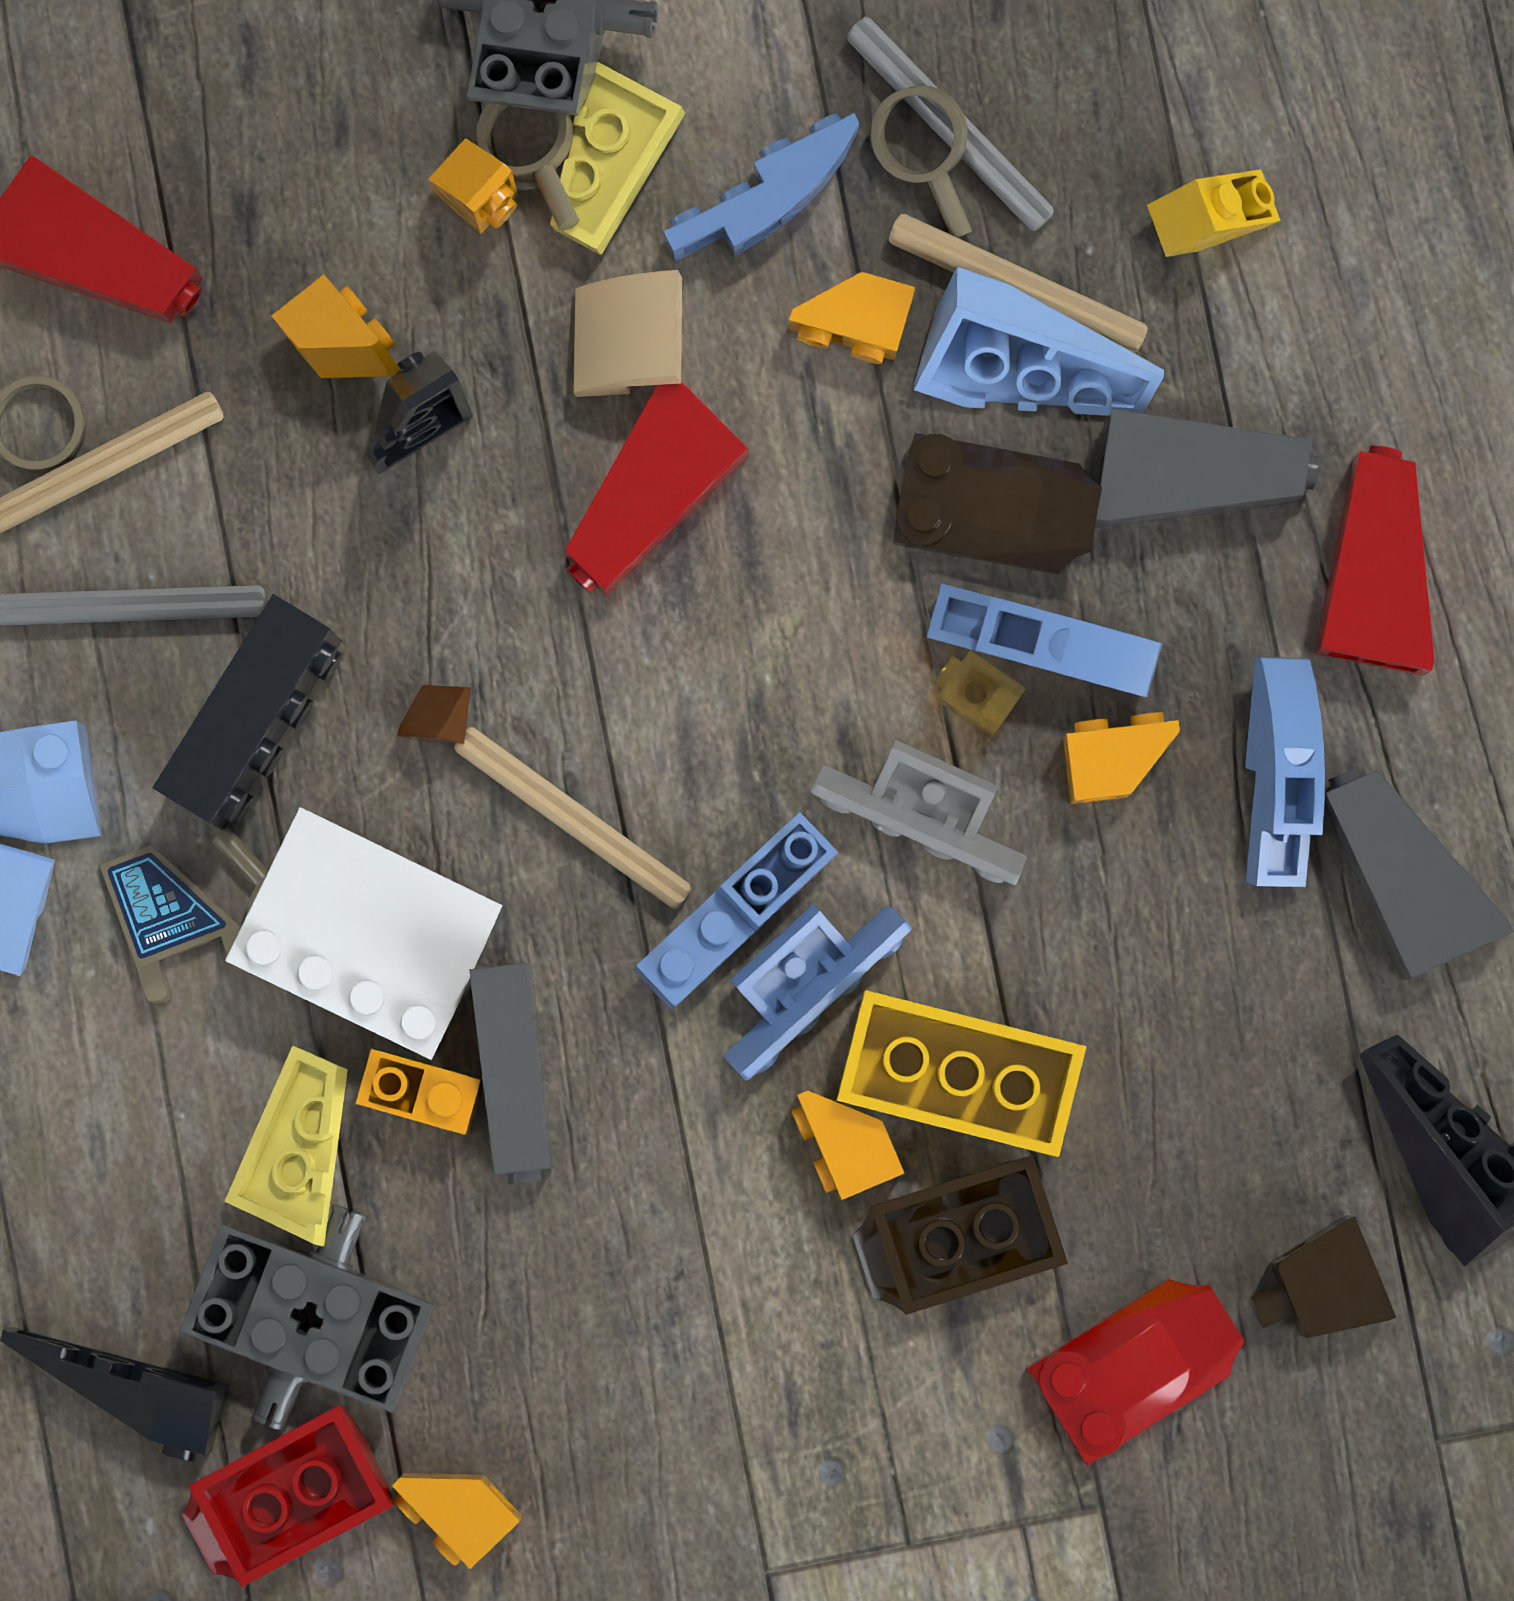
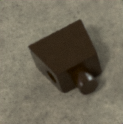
[1250,1215,1396,1338]

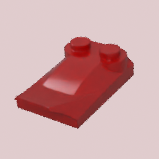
[1026,1278,1245,1466]
[182,1403,395,1587]

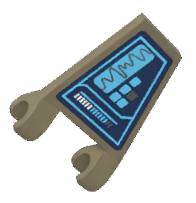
[99,844,247,1005]

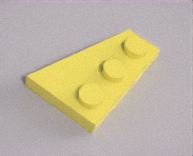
[550,62,686,255]
[224,1045,348,1247]

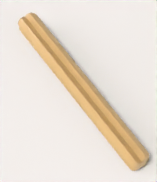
[889,214,1148,354]
[0,392,224,534]
[454,727,692,909]

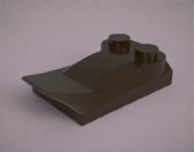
[893,433,1102,575]
[852,1154,1068,1315]

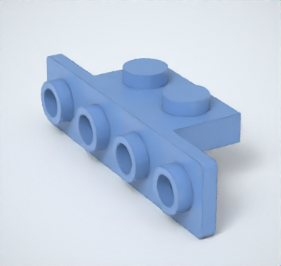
[724,905,912,1081]

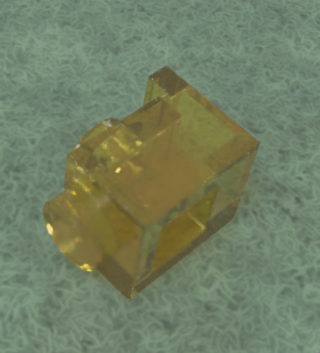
[934,650,1026,739]

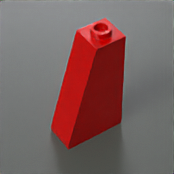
[0,155,203,324]
[565,381,749,596]
[1314,445,1434,676]

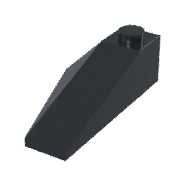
[368,351,473,474]
[0,1327,230,1461]

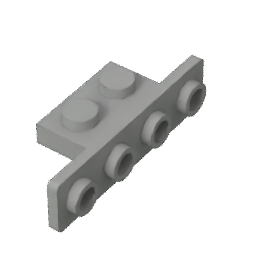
[810,740,1027,885]

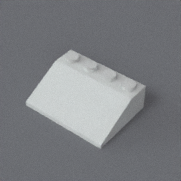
[225,807,503,1060]

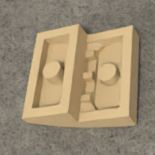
[574,270,682,397]

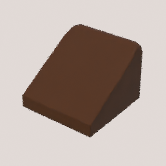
[397,685,471,744]

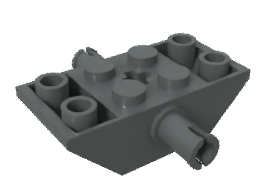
[433,0,658,116]
[179,1204,435,1431]

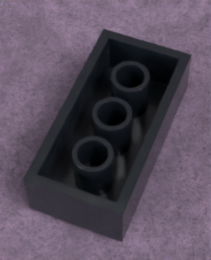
[152,594,343,830]

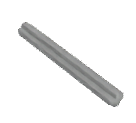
[847,17,1054,231]
[0,585,266,626]

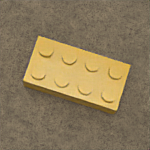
[836,990,1086,1157]

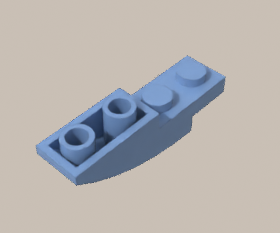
[664,113,859,262]
[927,583,1162,698]
[1245,657,1325,887]
[633,812,838,1010]

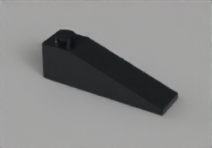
[1359,1034,1514,1267]

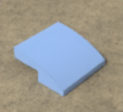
[0,844,55,976]

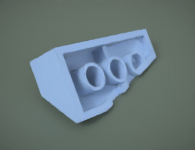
[914,267,1164,416]
[0,720,101,844]

